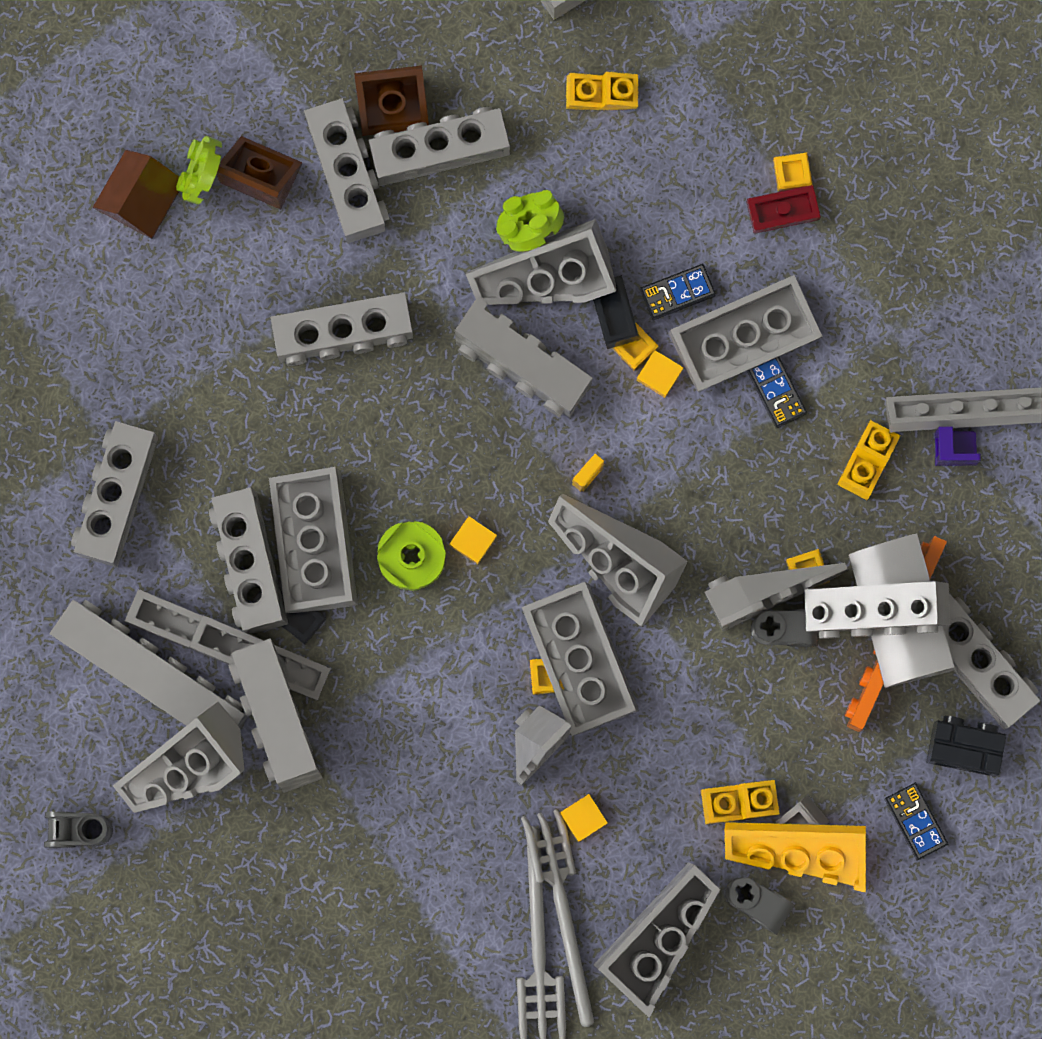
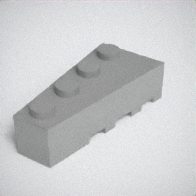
[455,297,593,418]
[228,638,323,793]
[593,862,720,1017]

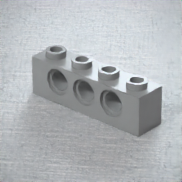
[304,98,389,244]
[369,107,510,186]
[270,292,413,366]
[71,421,158,568]
[209,487,288,635]
[943,594,1040,730]

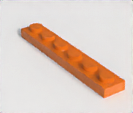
[845,536,947,732]

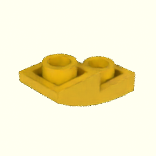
[566,72,638,110]
[837,420,901,500]
[701,780,780,825]

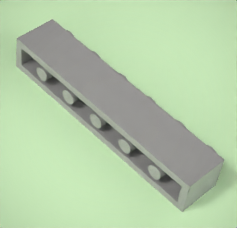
[49,600,248,728]

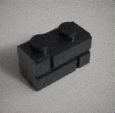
[926,716,1006,777]

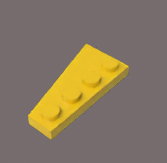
[724,822,866,893]

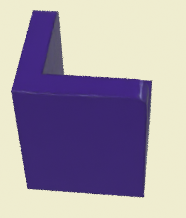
[934,426,981,466]

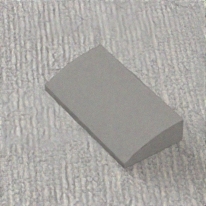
[668,275,823,392]
[269,467,358,613]
[849,533,954,688]
[522,582,639,736]

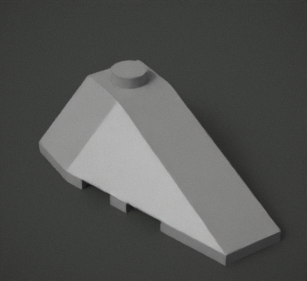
[466,219,617,305]
[548,494,688,627]
[704,563,848,631]
[113,701,244,813]
[515,706,572,787]

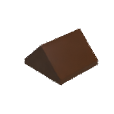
[354,65,429,136]
[217,136,302,210]
[93,150,180,239]

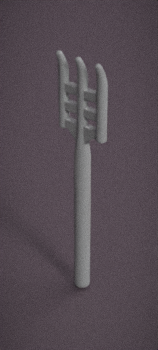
[521,809,594,1027]
[517,826,566,1039]

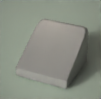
[776,796,829,825]

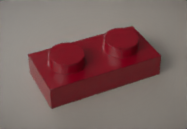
[746,185,821,234]

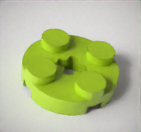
[176,136,222,205]
[496,190,564,252]
[377,521,446,591]

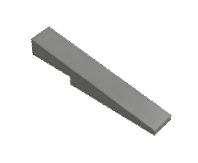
[124,589,331,701]

